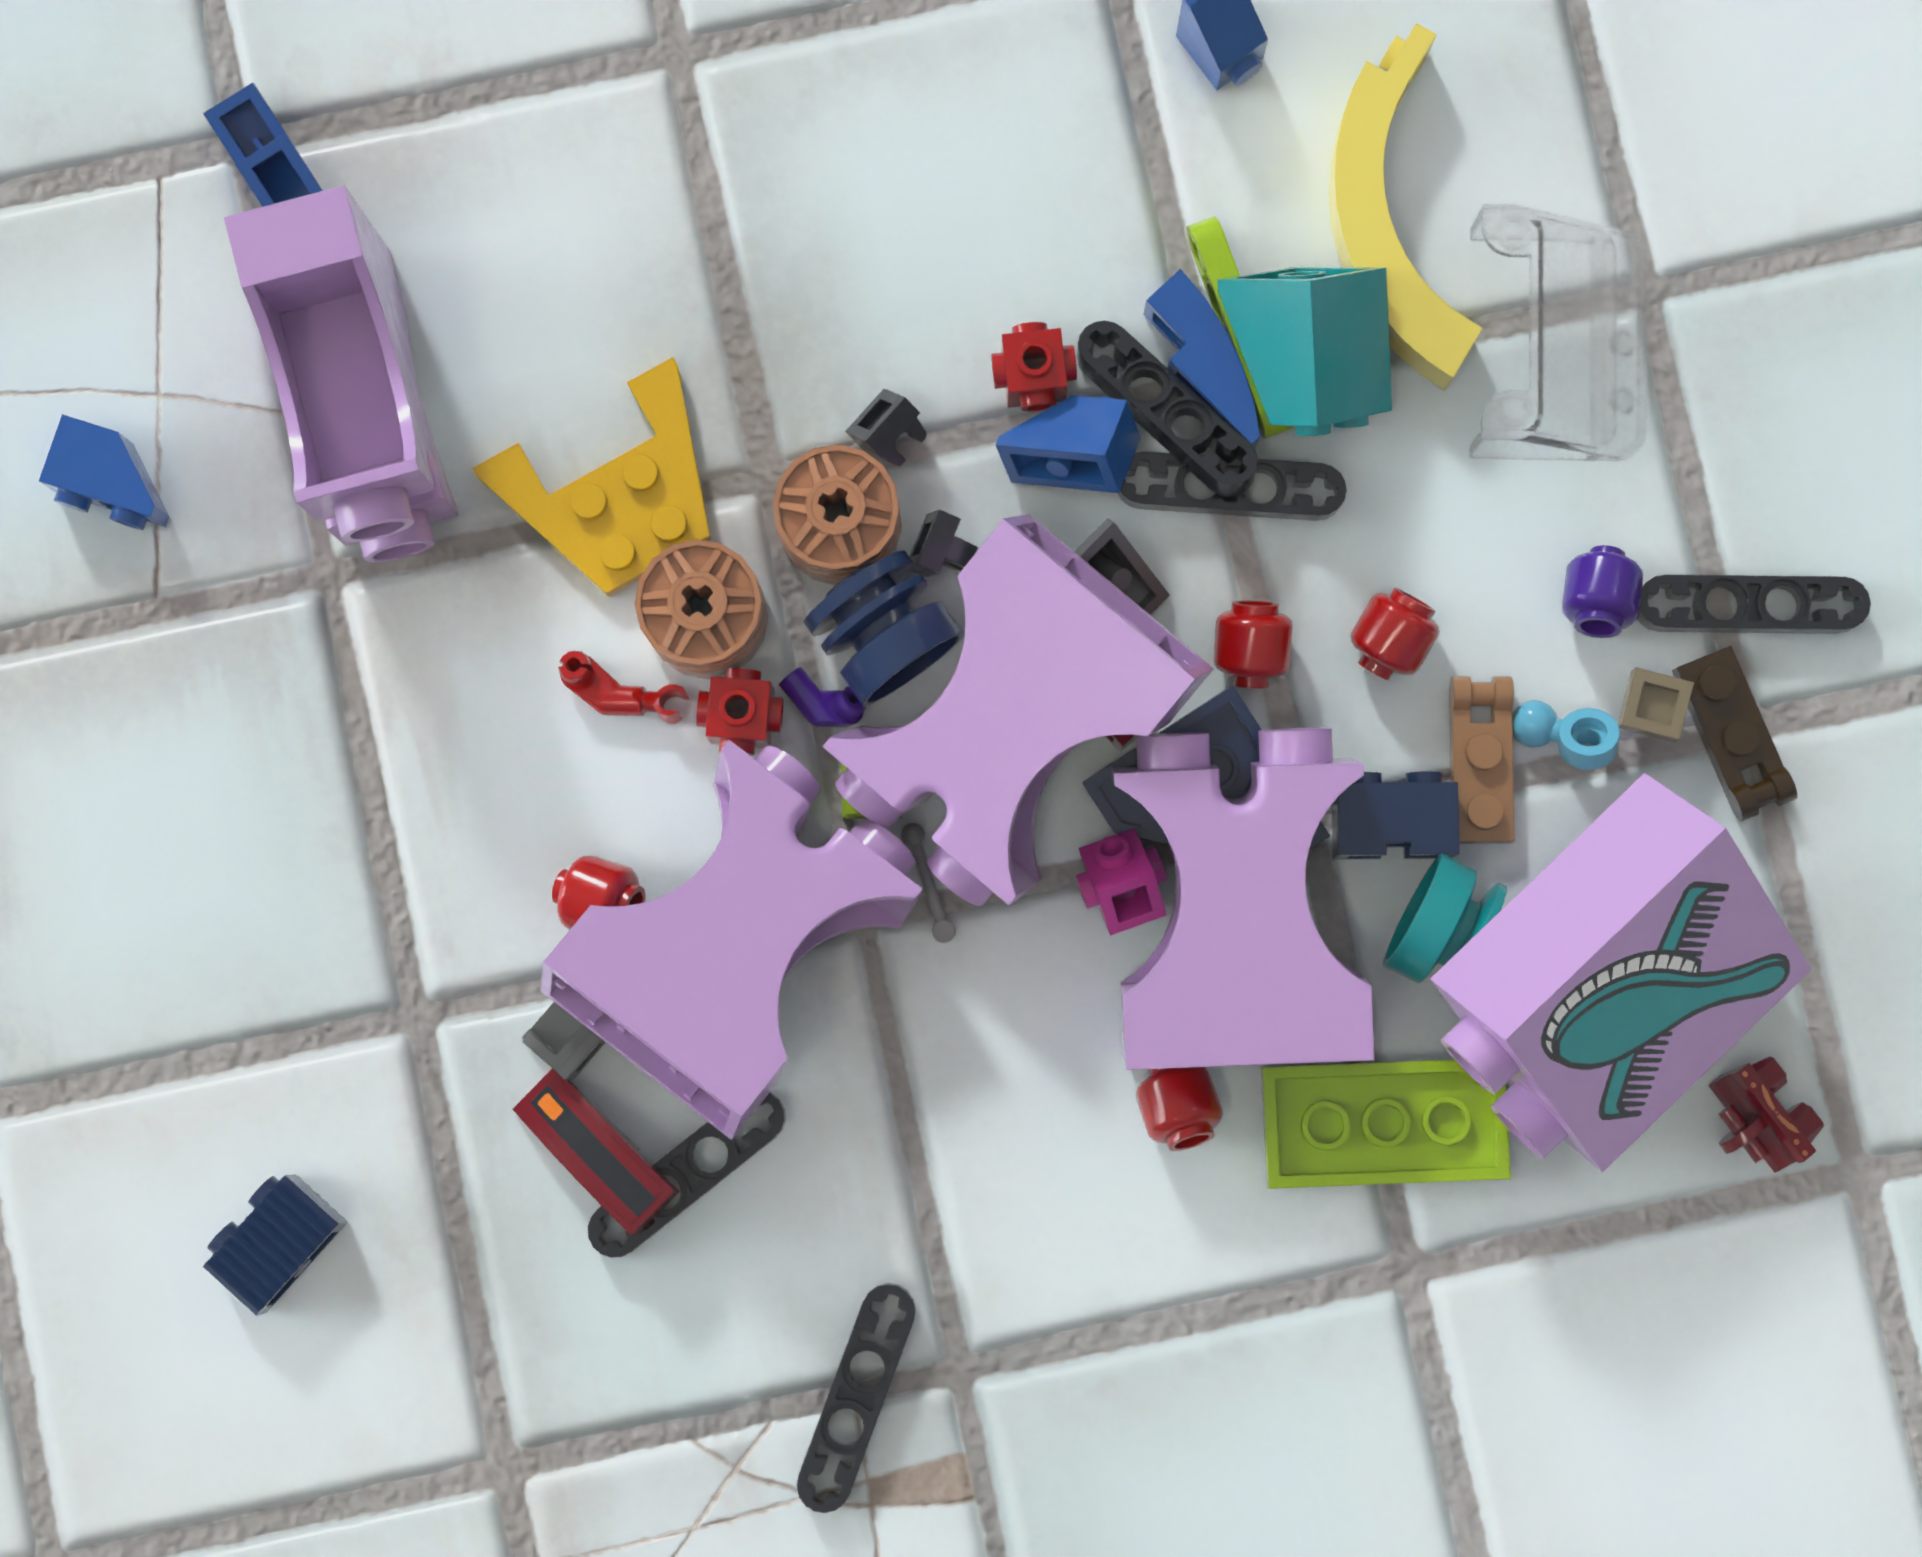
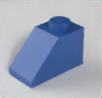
[1176,0,1268,91]
[996,395,1141,493]

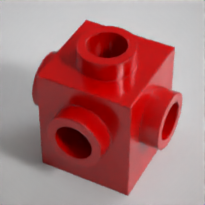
[991,322,1077,412]
[696,668,784,756]

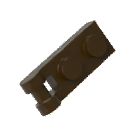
[1672,646,1798,822]

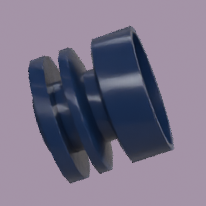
[804,550,964,707]

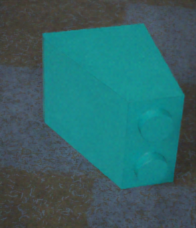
[1217,267,1392,436]

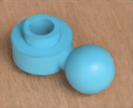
[1512,700,1620,770]

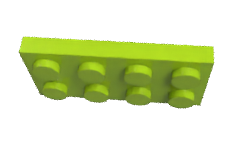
[1261,1060,1511,1189]

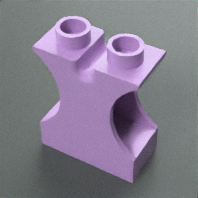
[224,185,459,563]
[823,514,1214,906]
[1112,727,1374,1070]
[540,740,923,1140]

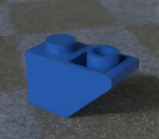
[39,414,169,530]

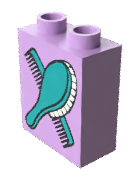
[1430,773,1812,1173]

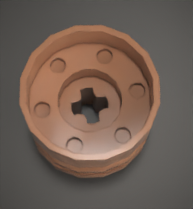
[773,444,902,585]
[634,539,768,679]

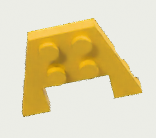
[472,357,711,596]

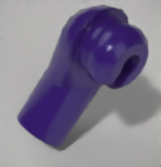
[779,667,866,728]

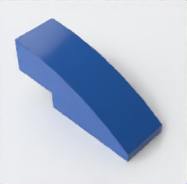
[203,82,323,207]
[1143,269,1260,449]

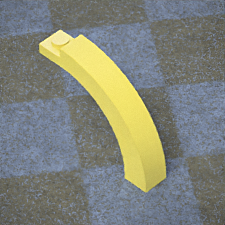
[1329,23,1483,391]

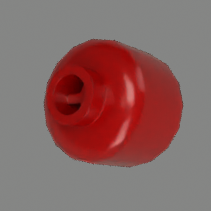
[1350,588,1440,680]
[1214,600,1293,689]
[552,856,646,930]
[1136,1067,1223,1151]

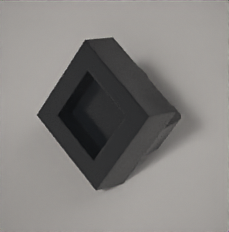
[845,389,927,466]
[909,509,978,577]

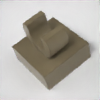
[1618,667,1694,743]

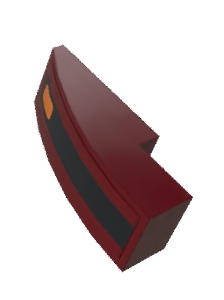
[512,1068,680,1235]

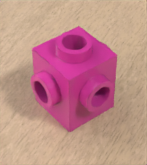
[1075,828,1167,936]

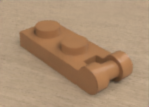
[1449,676,1515,844]

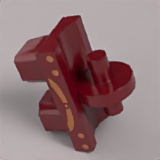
[1708,1056,1824,1173]

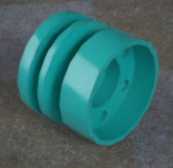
[1383,853,1517,996]

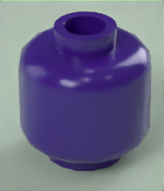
[1562,545,1644,638]

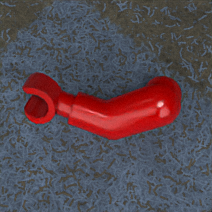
[558,651,690,724]

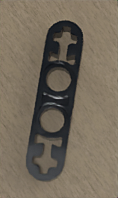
[1077,320,1258,497]
[1118,451,1347,521]
[1638,575,1871,634]
[588,1093,786,1258]
[797,1283,916,1513]

